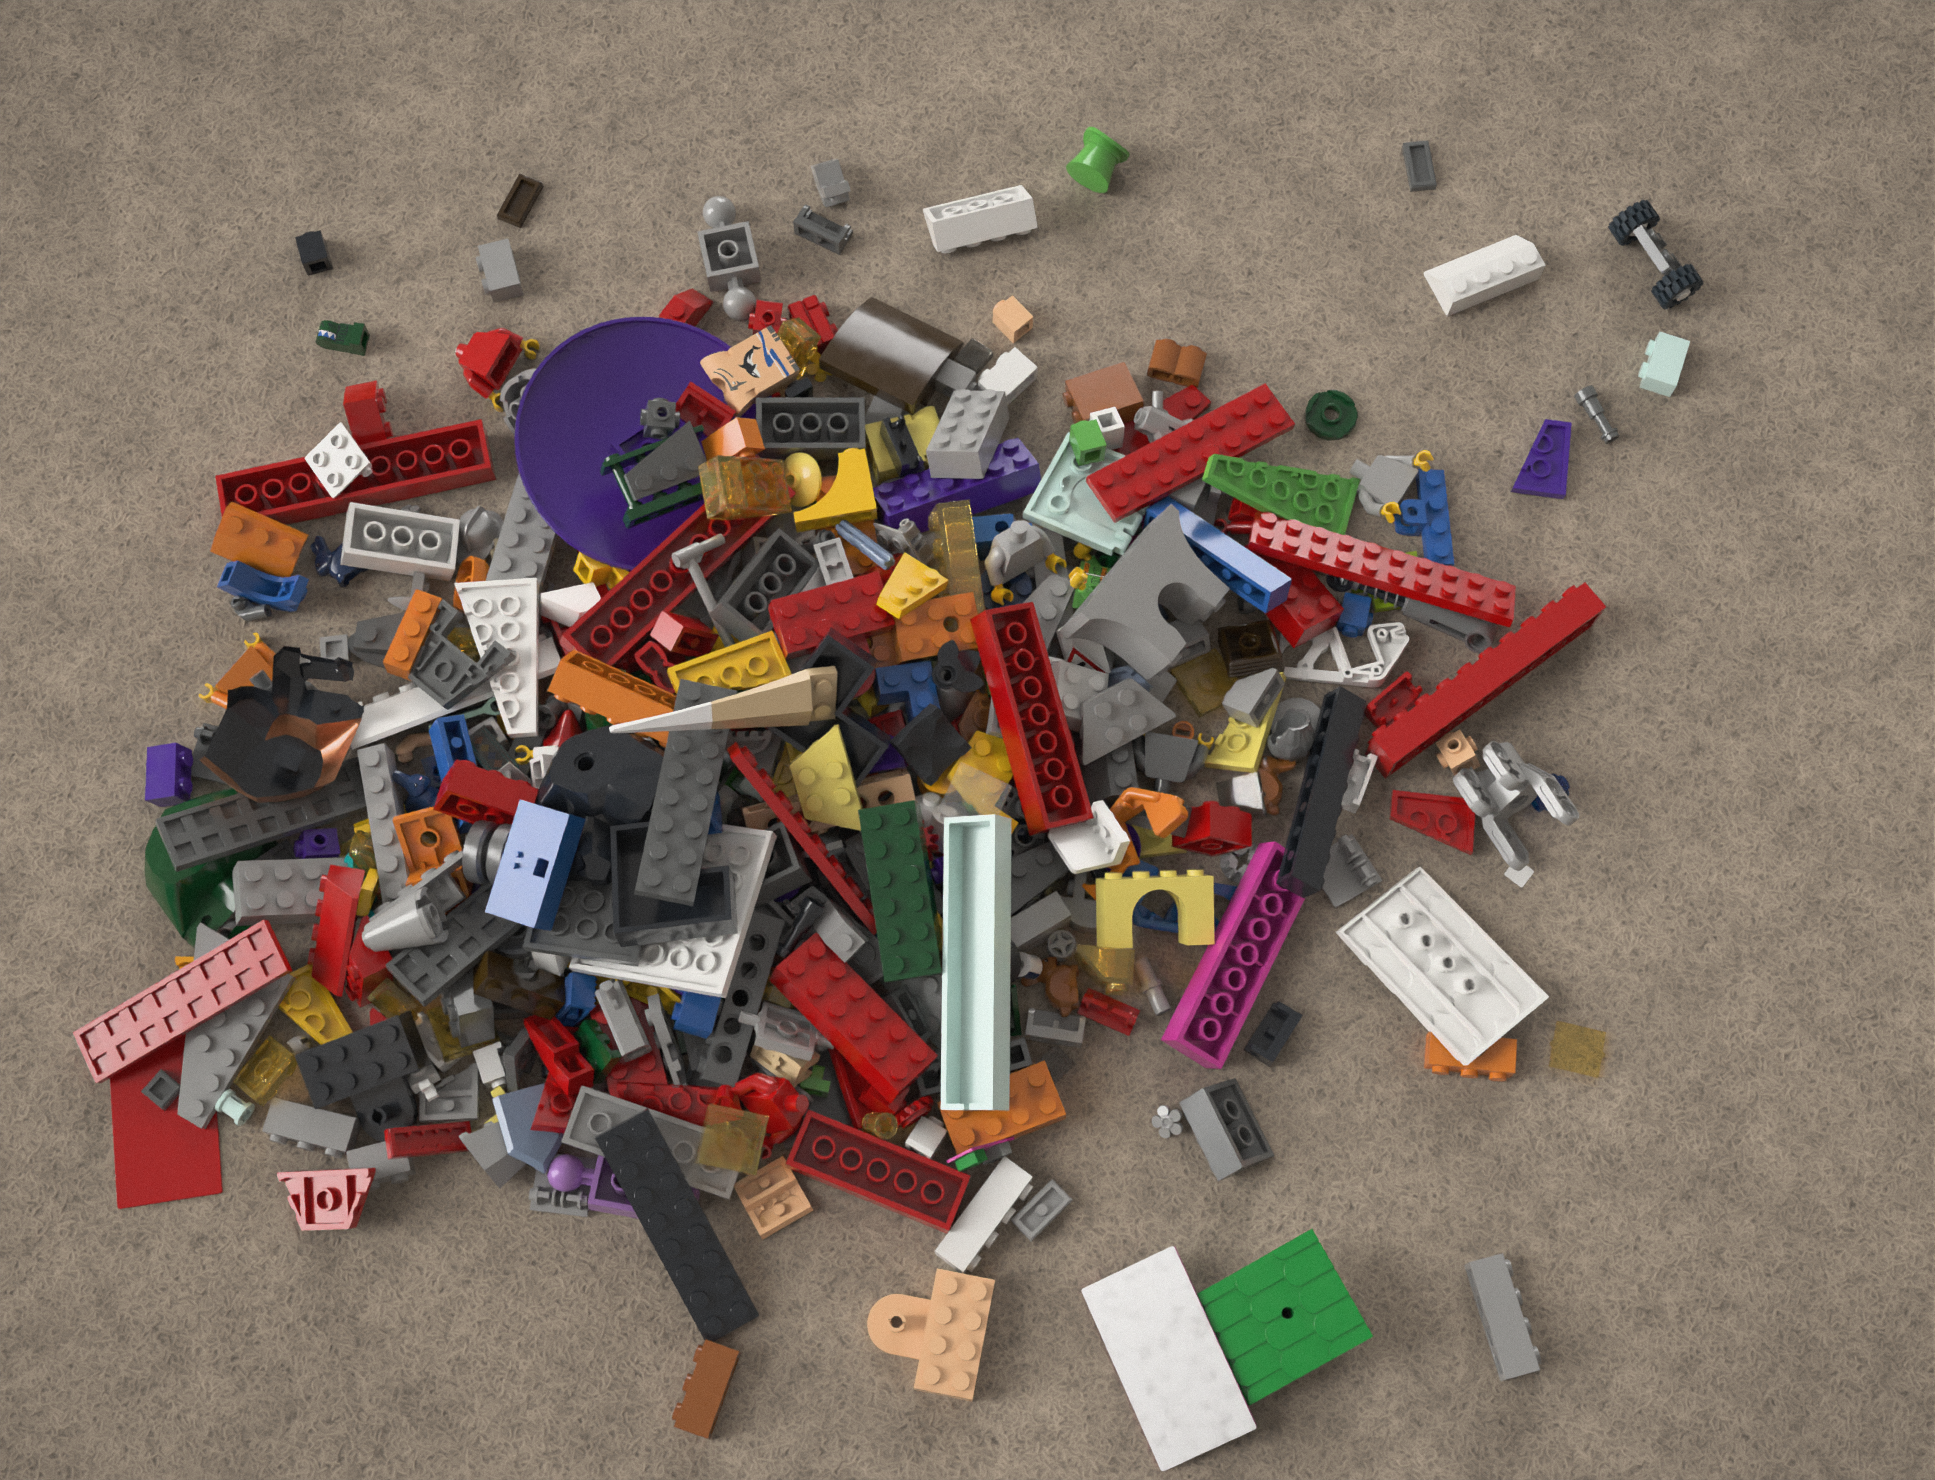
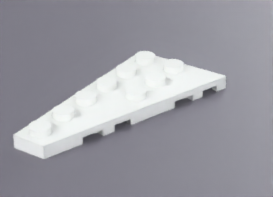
[454,578,539,738]

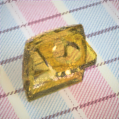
[339,830,377,877]

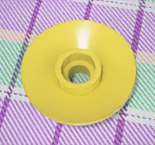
[779,452,822,507]

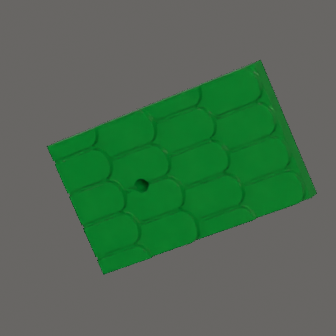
[1197,1229,1373,1406]

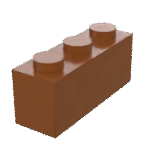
[672,1339,741,1440]

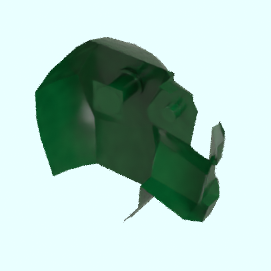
[144,787,279,948]

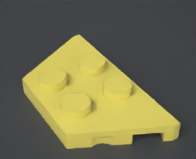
[790,724,863,831]

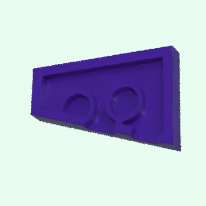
[1511,419,1572,499]

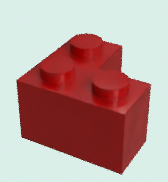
[343,380,393,445]

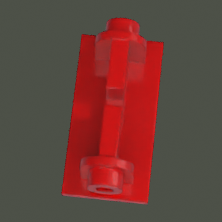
[1077,988,1140,1036]

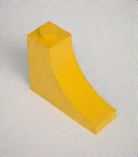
[793,448,877,533]

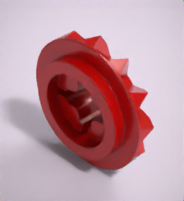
[892,1096,935,1129]

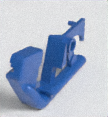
[1122,860,1238,933]

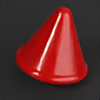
[543,709,583,747]

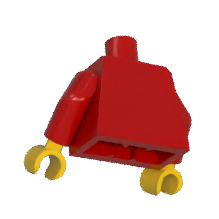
[455,328,540,412]

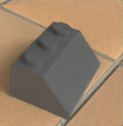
[1073,733,1138,809]
[1179,1078,1275,1181]

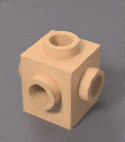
[1436,730,1480,776]

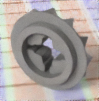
[1220,842,1257,883]

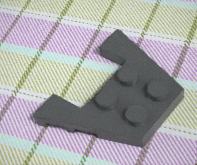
[408,599,516,710]

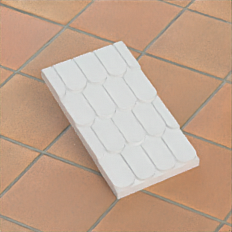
[1336,867,1549,1065]

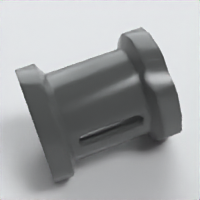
[538,695,568,729]

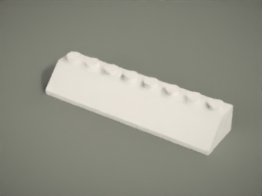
[351,633,561,750]

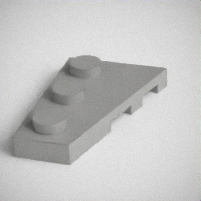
[1023,573,1075,651]

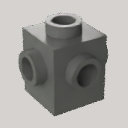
[640,398,680,440]

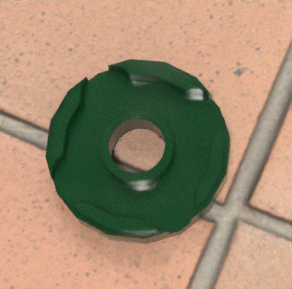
[1304,389,1358,441]

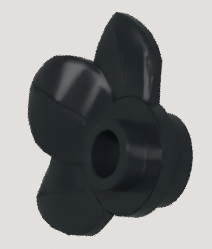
[932,640,984,693]

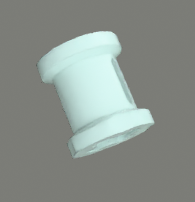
[215,1089,255,1126]

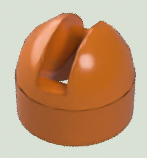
[1172,721,1194,739]

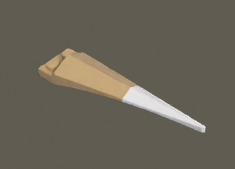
[609,666,837,733]

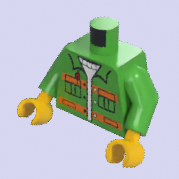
[1069,542,1110,609]

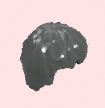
[1267,708,1315,761]

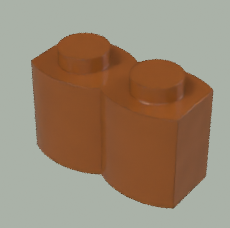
[1147,339,1207,388]

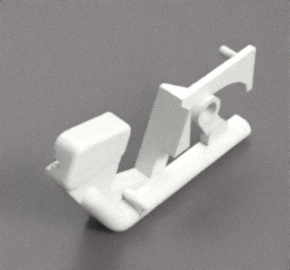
[1280,622,1409,688]

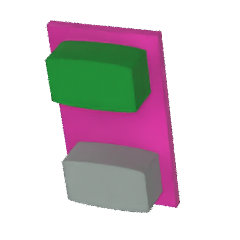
[947,1137,1015,1172]

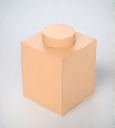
[992,295,1033,343]

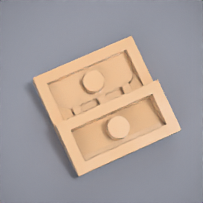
[734,1156,813,1240]

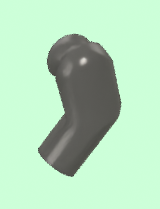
[230,596,272,622]

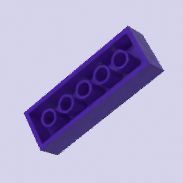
[873,438,1041,533]

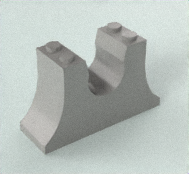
[1059,504,1230,681]

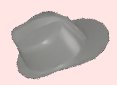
[456,506,503,564]

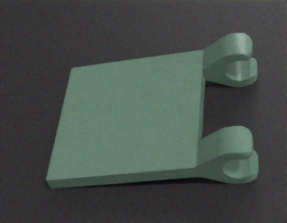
[428,696,501,729]

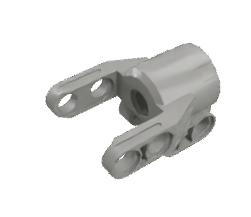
[1453,741,1579,871]

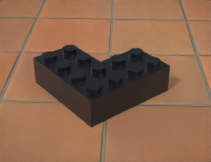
[766,627,891,788]
[610,821,738,947]

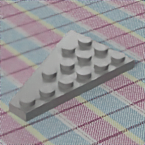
[177,923,296,1129]

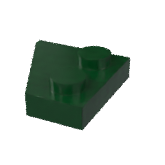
[574,1019,622,1085]

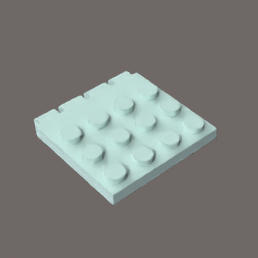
[1023,432,1150,556]

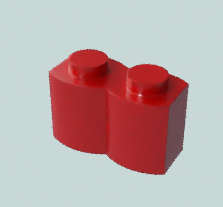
[635,641,677,695]

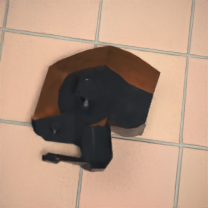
[198,646,365,803]

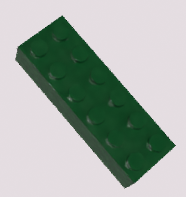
[858,800,943,982]

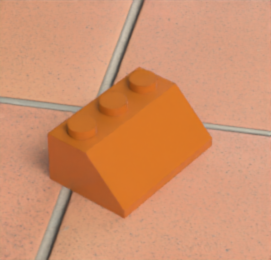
[210,502,309,577]

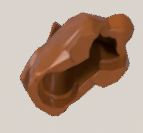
[1239,756,1297,816]
[1021,957,1079,1018]

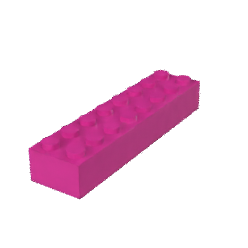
[1161,841,1305,1069]

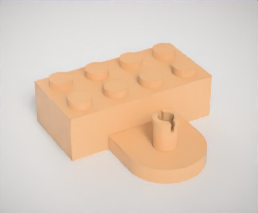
[867,1268,995,1402]

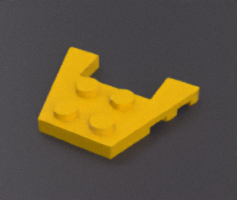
[946,731,1019,834]

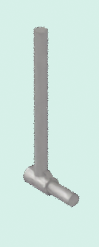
[672,534,735,647]

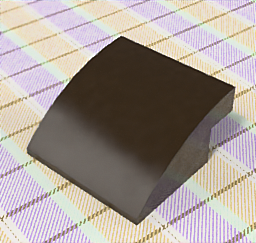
[819,297,963,415]

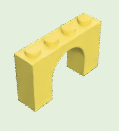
[1096,869,1215,949]

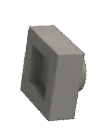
[320,634,351,661]

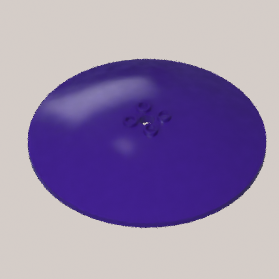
[514,317,784,572]

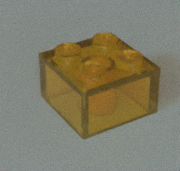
[695,1104,769,1176]

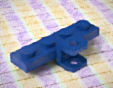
[1394,469,1454,566]

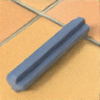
[836,520,895,570]

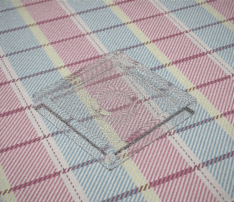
[936,762,1012,818]

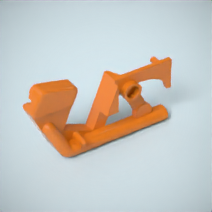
[1082,787,1188,900]

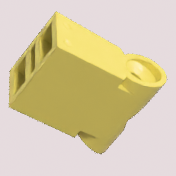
[865,406,939,485]

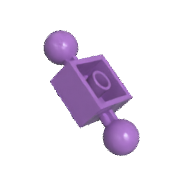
[547,1154,700,1219]

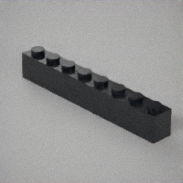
[1276,686,1367,898]

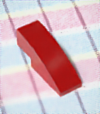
[524,1015,594,1096]

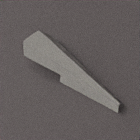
[459,1081,608,1189]

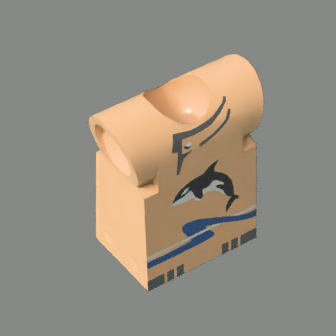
[700,325,800,418]

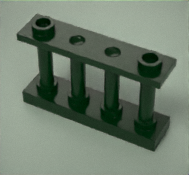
[600,425,729,529]

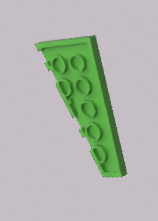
[1202,454,1360,535]

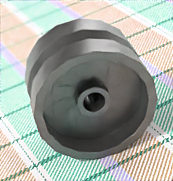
[462,820,512,885]

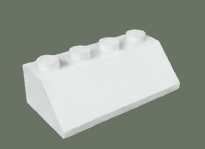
[923,185,1038,253]
[1424,235,1545,316]

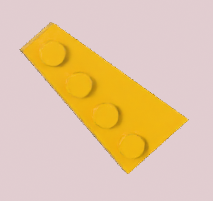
[667,631,792,694]

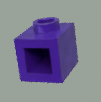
[294,828,340,859]

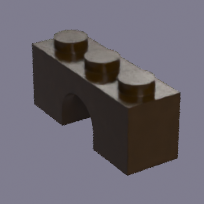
[473,950,565,1020]

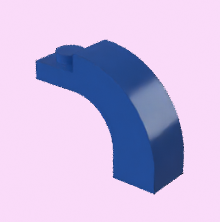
[217,560,309,612]

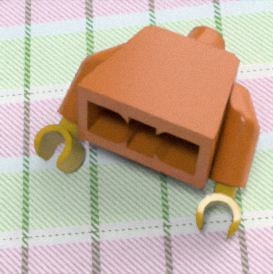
[199,632,276,709]

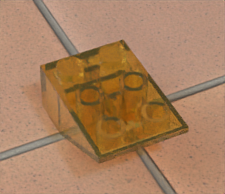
[698,455,792,520]

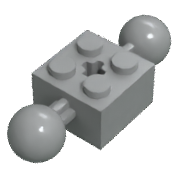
[697,196,761,321]

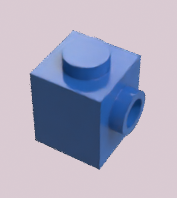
[1336,592,1374,638]

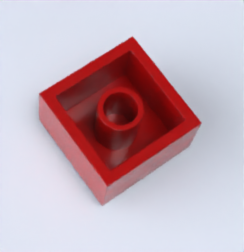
[1172,801,1252,857]

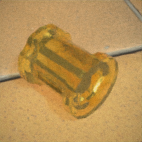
[862,1112,898,1139]

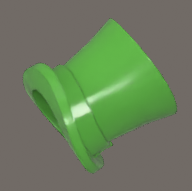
[1066,127,1130,193]

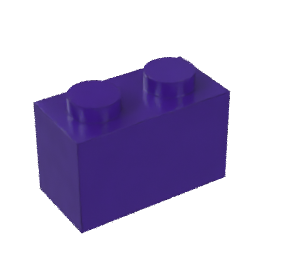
[145,743,193,807]

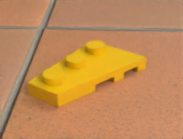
[278,965,353,1045]

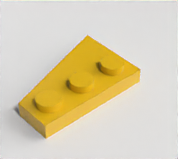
[876,552,949,619]

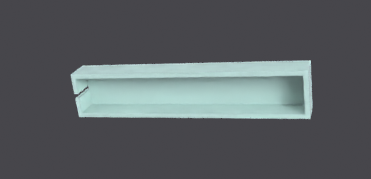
[941,814,1011,1111]

